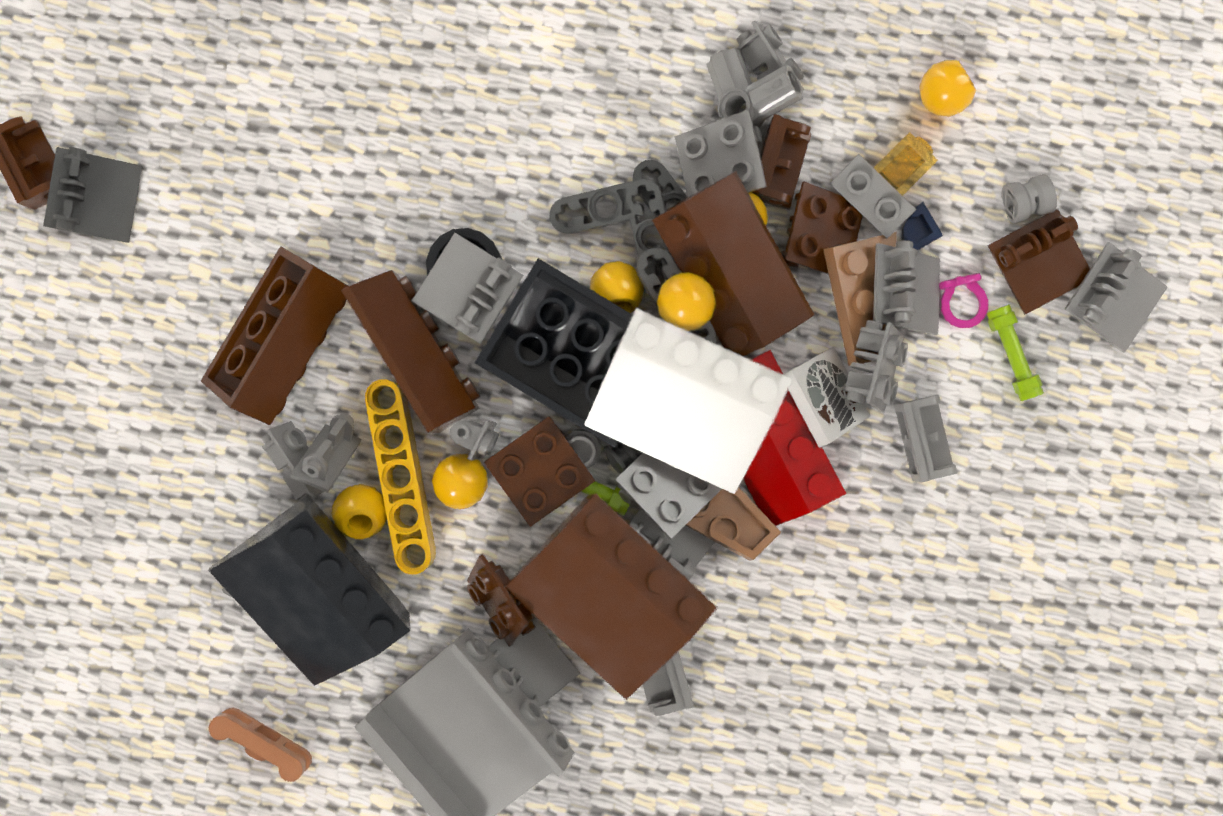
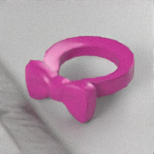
[939,273,988,328]

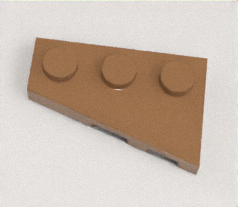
[823,232,897,366]
[685,487,781,561]

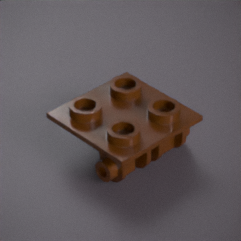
[781,181,863,275]
[987,209,1090,315]
[484,416,595,527]
[467,554,536,647]

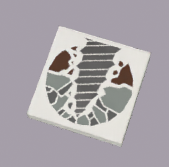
[782,347,870,448]

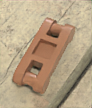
[209,708,312,782]

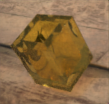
[874,132,938,195]

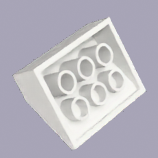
[584,308,792,494]

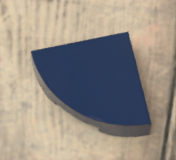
[902,202,943,251]

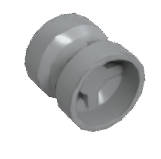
[1001,174,1057,223]

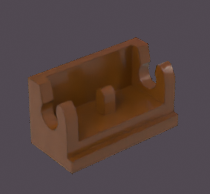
[752,114,812,210]
[0,116,55,210]

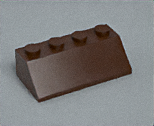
[652,171,814,357]
[201,246,348,425]
[341,270,481,433]

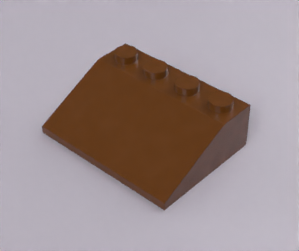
[505,493,718,700]

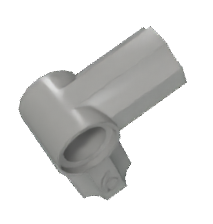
[706,48,803,128]

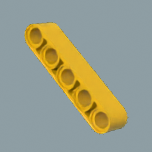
[365,379,436,575]

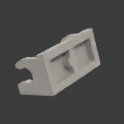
[894,395,958,483]
[643,652,694,716]

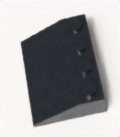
[475,258,633,447]
[208,495,411,686]

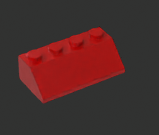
[743,350,847,526]

